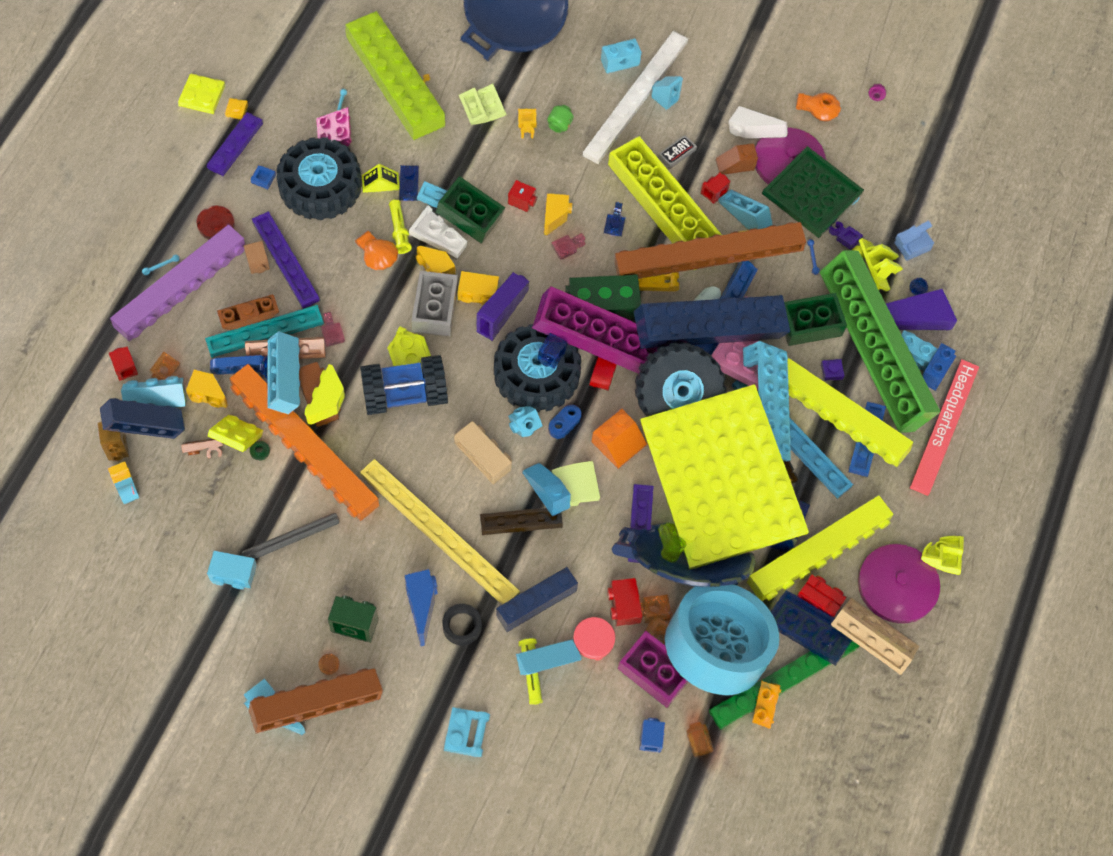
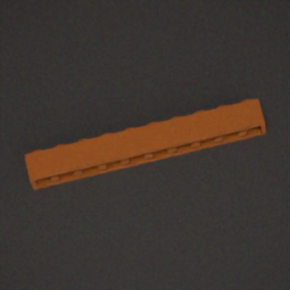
[614,222,806,279]

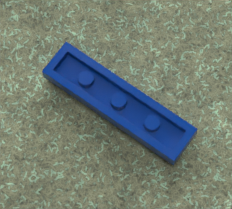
[848,401,886,477]

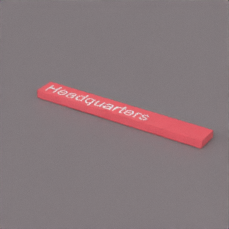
[910,359,979,496]

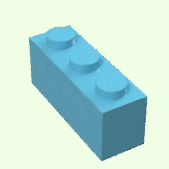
[121,376,187,408]

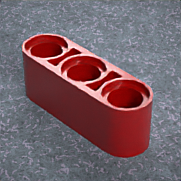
[590,357,617,391]

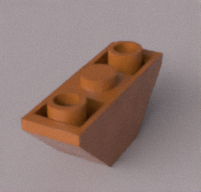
[217,294,279,330]

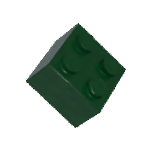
[328,595,378,643]

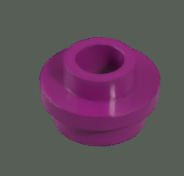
[868,84,886,101]

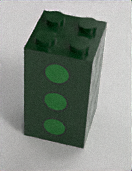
[565,275,641,323]

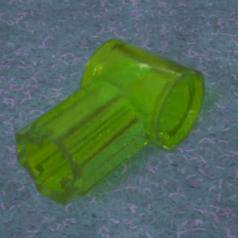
[658,522,687,563]

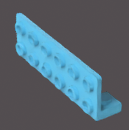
[743,341,791,461]

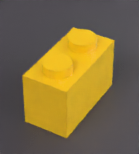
[458,271,499,305]

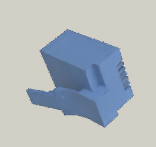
[895,220,934,261]

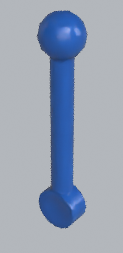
[807,239,820,275]

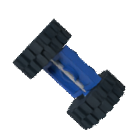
[360,355,448,415]

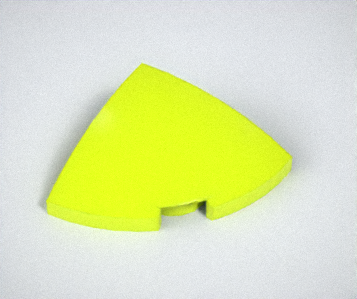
[921,536,964,575]

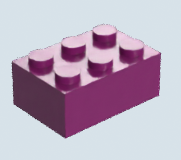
[618,631,688,708]

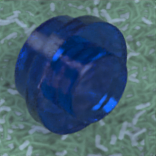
[909,278,928,295]

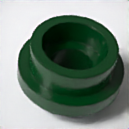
[250,441,270,461]

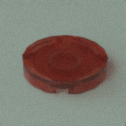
[196,205,235,240]

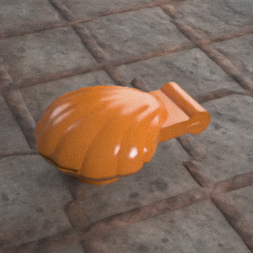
[796,92,841,121]
[355,231,398,270]

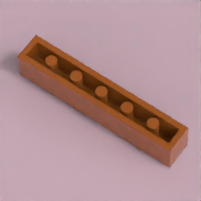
[248,668,383,734]

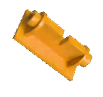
[752,681,781,728]

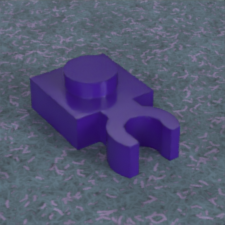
[829,221,863,250]

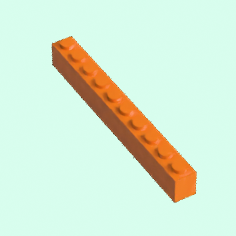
[229,364,379,521]

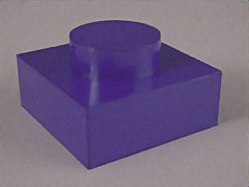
[821,359,844,381]

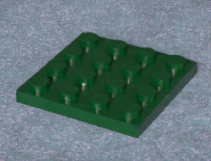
[762,146,864,238]

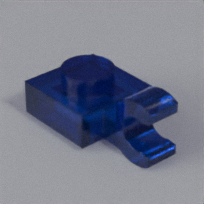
[604,202,626,237]

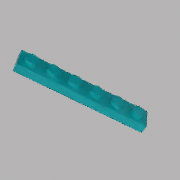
[205,305,324,358]

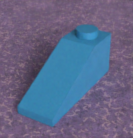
[522,463,571,516]

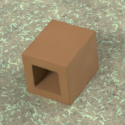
[244,241,270,274]

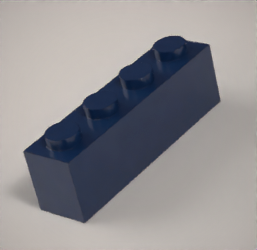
[100,398,185,439]
[496,567,578,632]

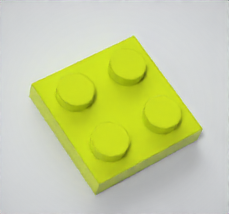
[178,73,225,114]
[208,414,263,452]

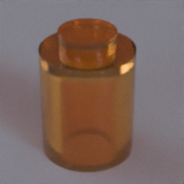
[686,722,714,757]

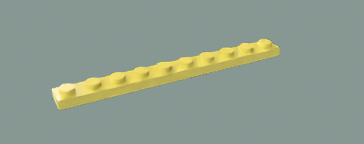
[360,459,520,604]

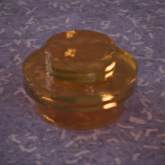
[318,654,340,675]

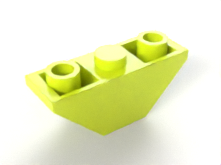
[304,364,345,424]

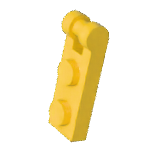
[638,272,680,292]

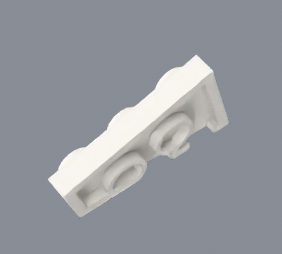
[409,205,467,259]

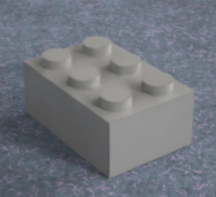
[412,271,458,336]

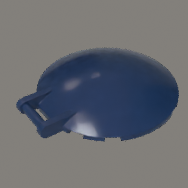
[460,0,568,62]
[612,523,756,587]

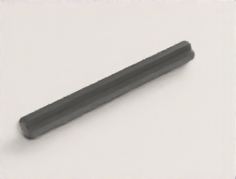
[242,513,340,559]

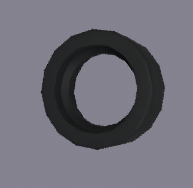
[442,603,482,646]

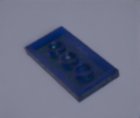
[770,590,853,666]

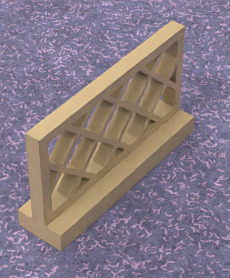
[831,598,920,675]

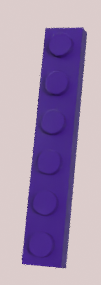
[252,211,320,309]

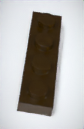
[480,508,563,535]

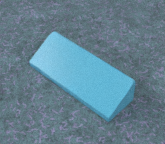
[516,639,582,675]

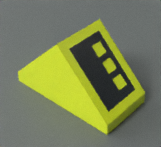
[362,164,400,193]

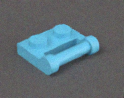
[444,707,490,757]

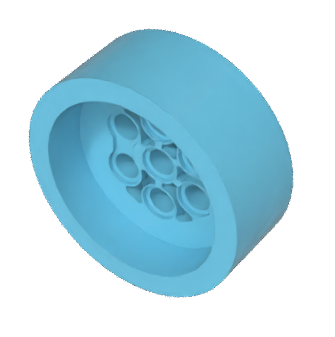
[665,584,779,695]

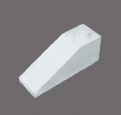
[729,106,788,138]

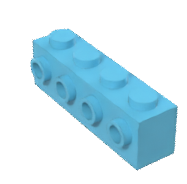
[267,331,300,414]

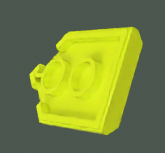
[387,326,431,374]

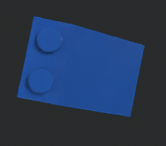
[404,569,438,647]

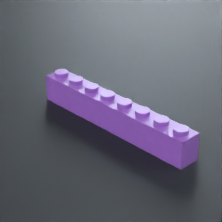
[110,225,245,341]

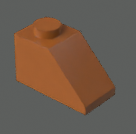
[716,143,758,174]

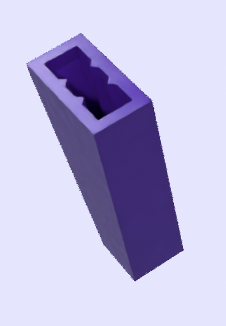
[476,272,529,341]
[885,289,957,330]

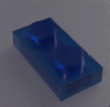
[399,165,419,201]

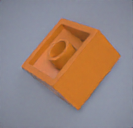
[591,409,647,469]

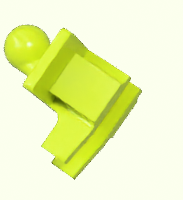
[852,238,903,291]

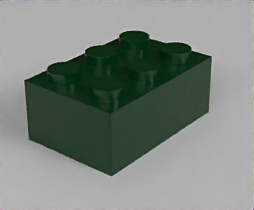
[436,176,506,244]
[784,293,847,346]

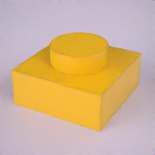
[225,98,248,119]

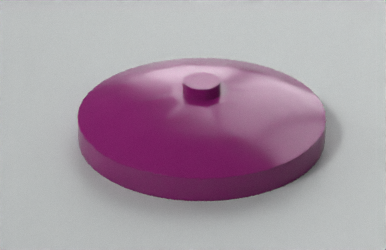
[755,127,826,184]
[858,544,940,624]

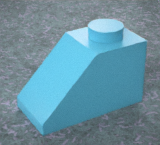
[651,76,683,110]

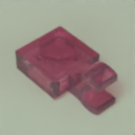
[552,233,586,260]
[321,312,345,347]

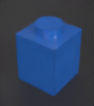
[639,718,665,753]

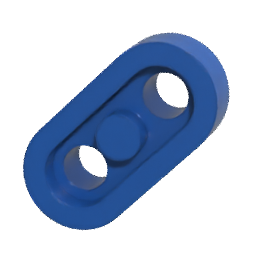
[548,405,581,439]

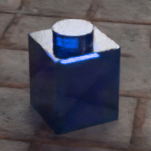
[538,333,567,369]

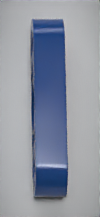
[210,355,268,375]

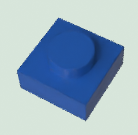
[250,165,276,189]

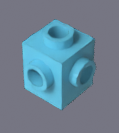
[508,406,543,437]

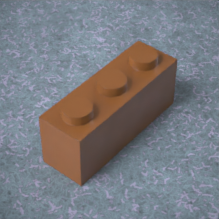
[299,362,341,427]

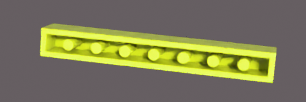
[787,358,913,467]
[747,496,894,601]

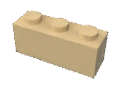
[454,421,512,485]

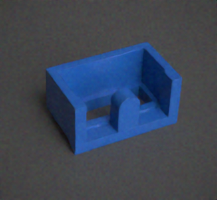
[922,343,956,391]

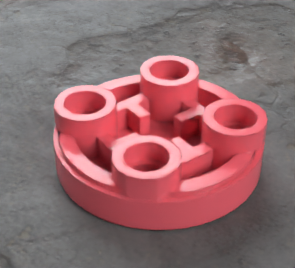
[573,617,615,660]

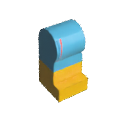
[108,461,139,504]

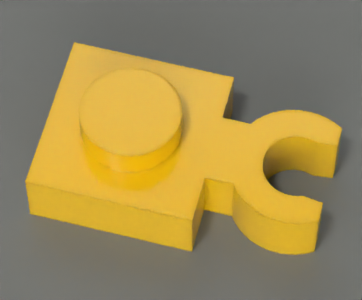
[518,109,536,138]

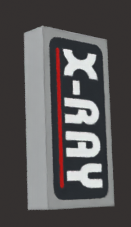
[658,135,697,169]

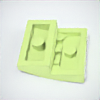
[459,84,507,125]
[552,461,600,507]

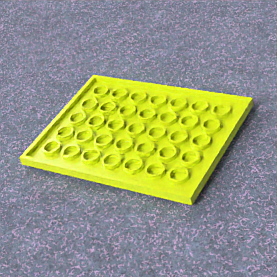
[640,384,809,570]

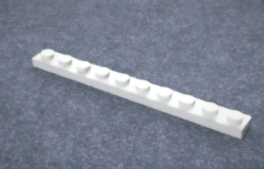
[583,31,688,164]

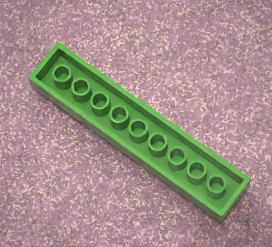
[820,250,941,433]

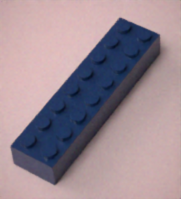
[634,295,790,349]

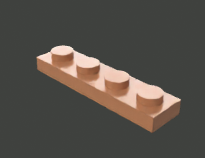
[245,337,326,361]

